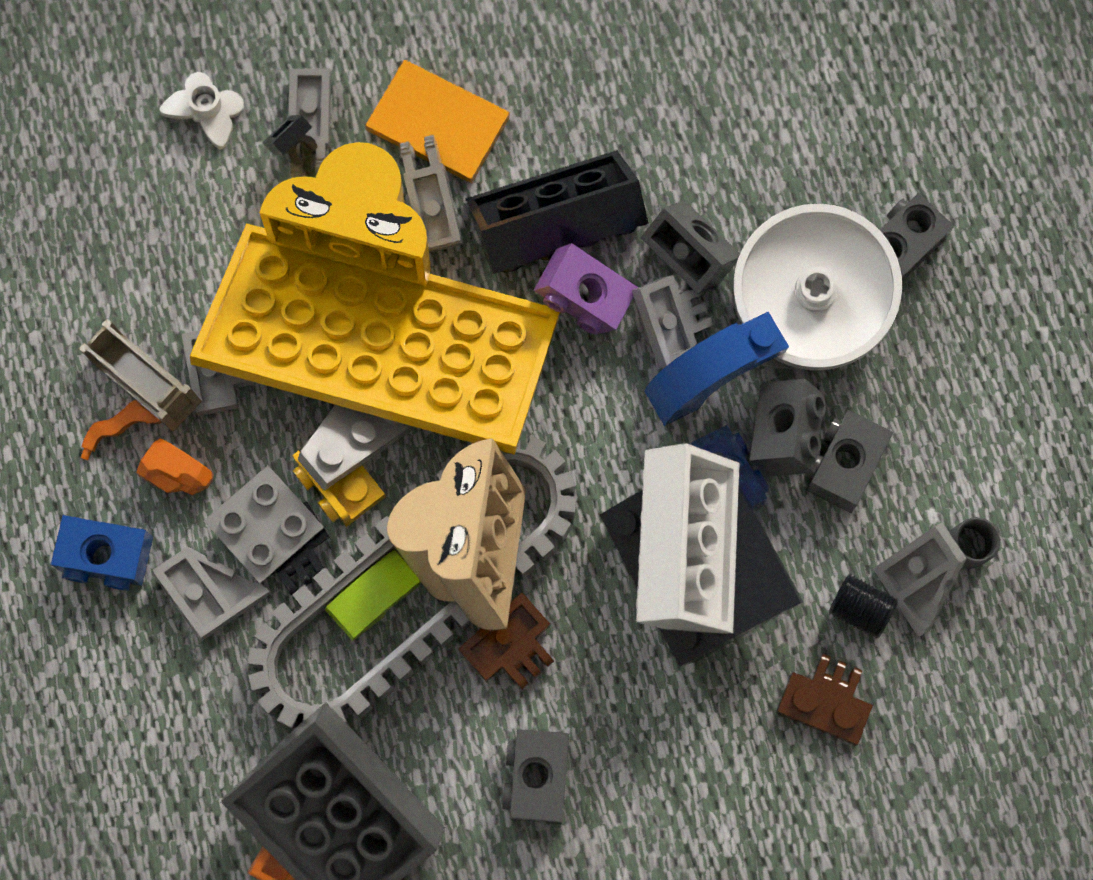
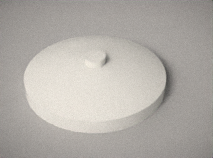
[733,204,902,370]

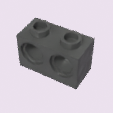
[876,193,954,282]

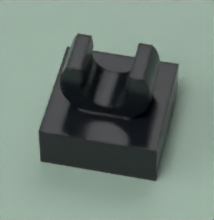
[262,115,318,165]

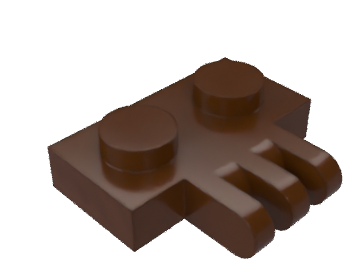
[458,593,554,690]
[776,654,873,746]

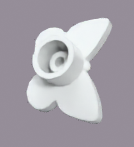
[159,72,244,150]

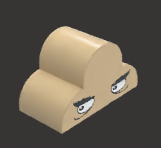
[387,438,526,630]

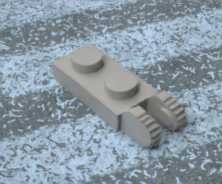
[288,69,331,178]
[400,135,464,253]

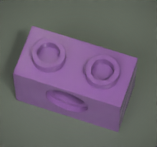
[534,243,638,335]

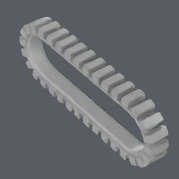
[247,436,577,730]

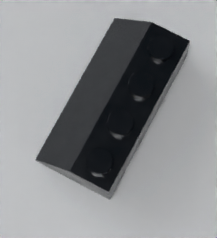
[465,150,649,274]

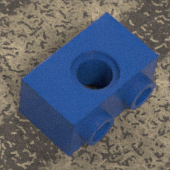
[51,515,153,591]

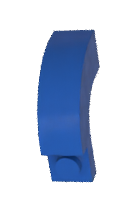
[644,311,789,426]

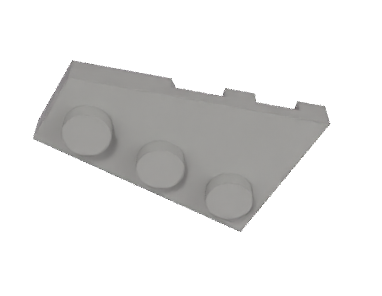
[298,405,416,491]

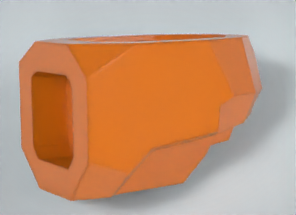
[136,438,214,495]

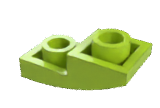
[325,550,421,641]

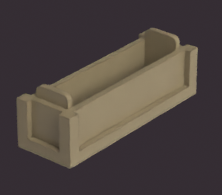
[78,319,202,432]

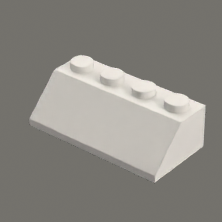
[636,443,739,633]

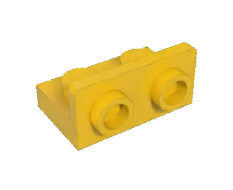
[292,450,386,527]

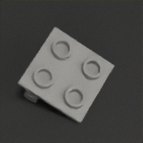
[204,465,324,584]

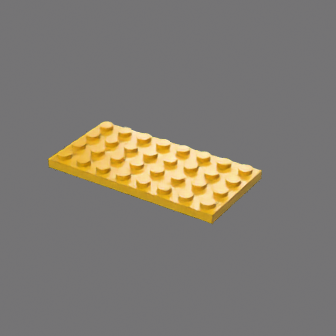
[190,223,560,455]

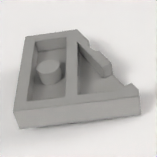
[873,523,967,637]
[152,547,269,642]

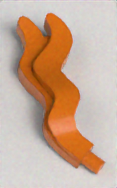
[80,400,162,460]

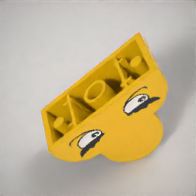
[259,142,431,286]

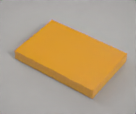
[365,59,510,184]

